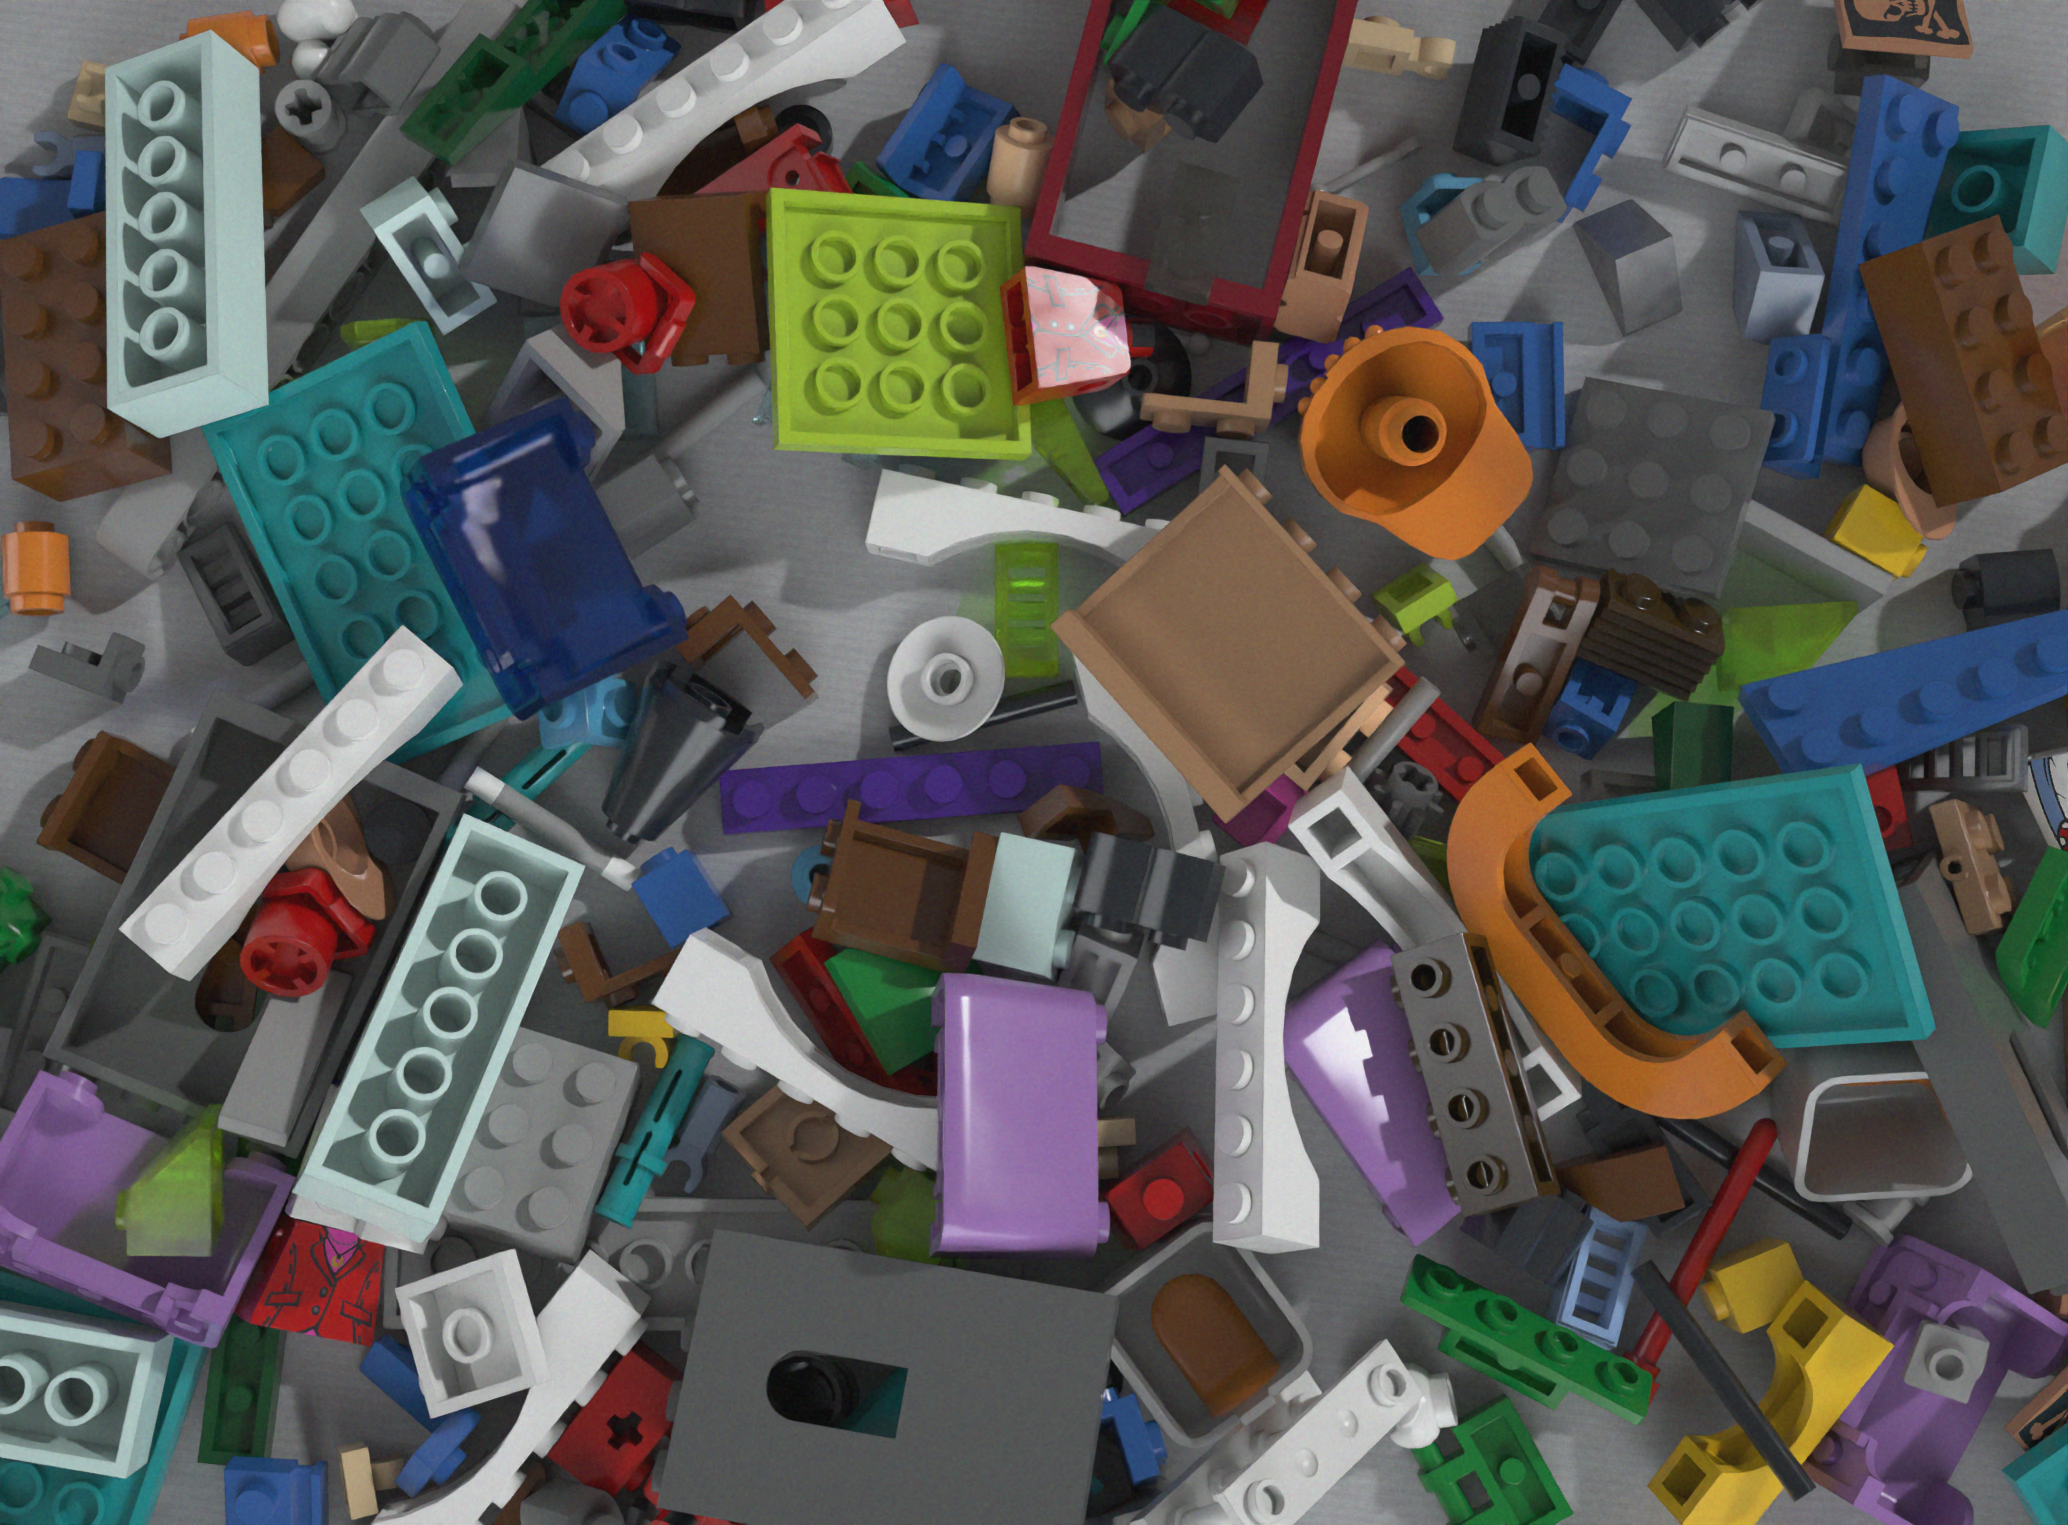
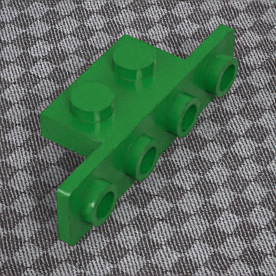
[1400,1254,1653,1425]

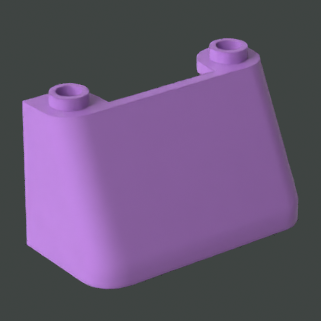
[1283,939,1461,1248]
[929,973,1110,1260]
[0,1070,296,1348]
[1801,1233,2068,1525]

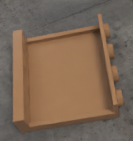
[1049,464,1407,823]

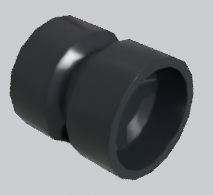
[767,1355,860,1428]

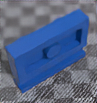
[1467,322,1565,451]
[224,1456,329,1525]

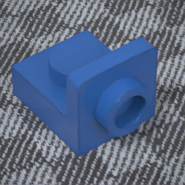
[1541,658,1639,760]

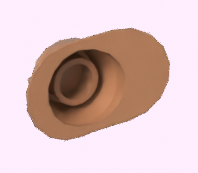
[1862,401,1957,541]
[284,793,395,921]

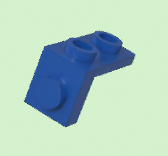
[554,13,682,136]
[1548,63,1632,224]
[0,150,106,240]
[359,1334,483,1499]

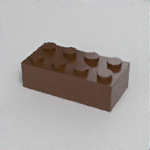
[0,211,172,502]
[1858,214,2068,508]

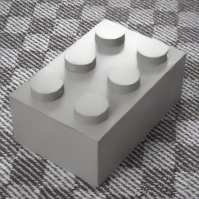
[442,1026,643,1267]

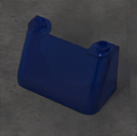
[399,395,689,721]

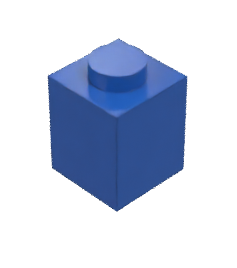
[631,847,734,950]

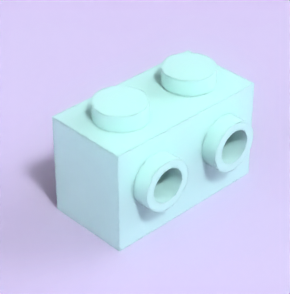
[359,176,498,335]
[972,832,1085,982]

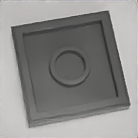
[458,157,629,309]

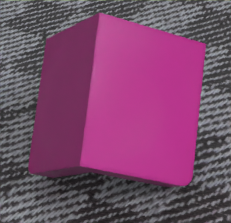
[1212,773,1309,848]

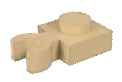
[1342,16,1456,80]

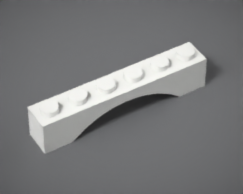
[540,0,906,236]
[865,464,1169,569]
[119,625,463,981]
[1071,653,1219,1026]
[1288,765,1582,1122]
[1213,841,1320,1254]
[652,927,937,1172]
[369,1250,651,1525]

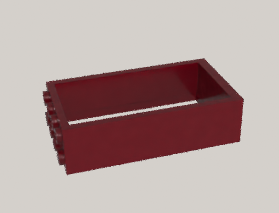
[1024,0,1358,348]

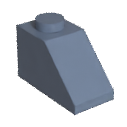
[1732,210,1825,345]

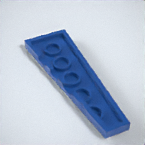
[1813,74,1959,467]
[1737,609,2068,776]

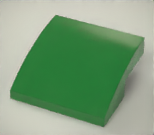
[1995,846,2068,1029]
[824,947,985,1076]

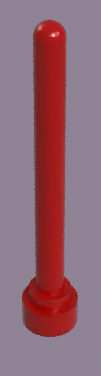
[1622,1118,1778,1408]

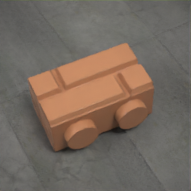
[1274,189,1369,344]

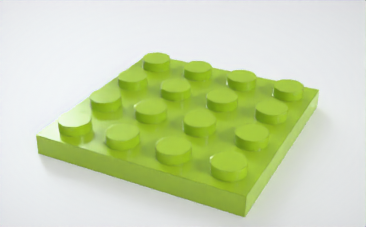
[765,188,1032,461]

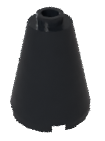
[601,660,765,845]

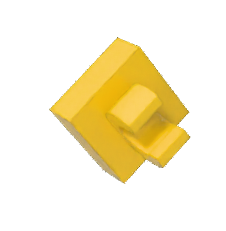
[608,1004,680,1068]

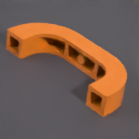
[1446,742,1788,1119]

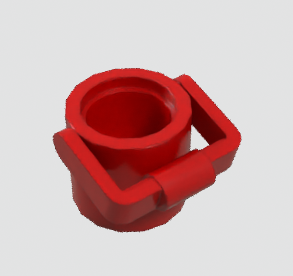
[560,252,695,375]
[240,868,377,997]

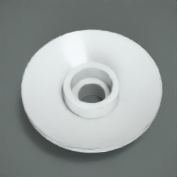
[887,616,1005,742]

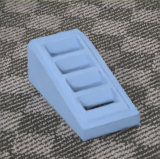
[1545,1203,1648,1351]

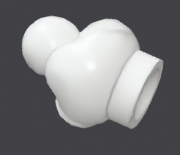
[277,0,358,81]
[1390,1363,1458,1448]

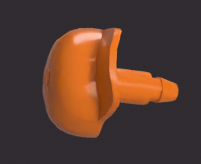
[1297,325,1534,561]

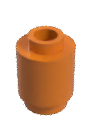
[179,10,280,75]
[1,521,71,616]

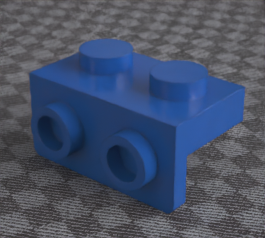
[876,63,1022,202]
[1760,334,1831,480]
[1099,1387,1168,1491]

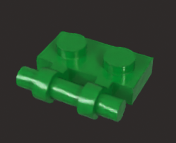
[1410,1393,1574,1525]

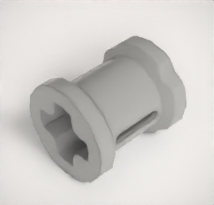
[275,79,348,155]
[1842,1196,1931,1247]

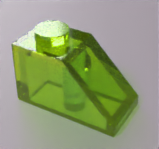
[1716,601,1858,692]
[115,1104,225,1257]
[868,1165,942,1265]

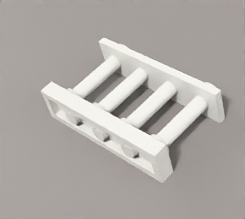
[1128,1339,1424,1525]

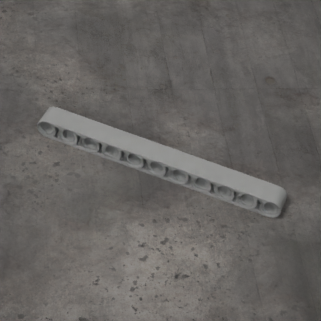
[96,0,521,580]

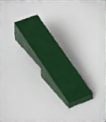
[399,0,628,167]
[1651,701,1734,792]

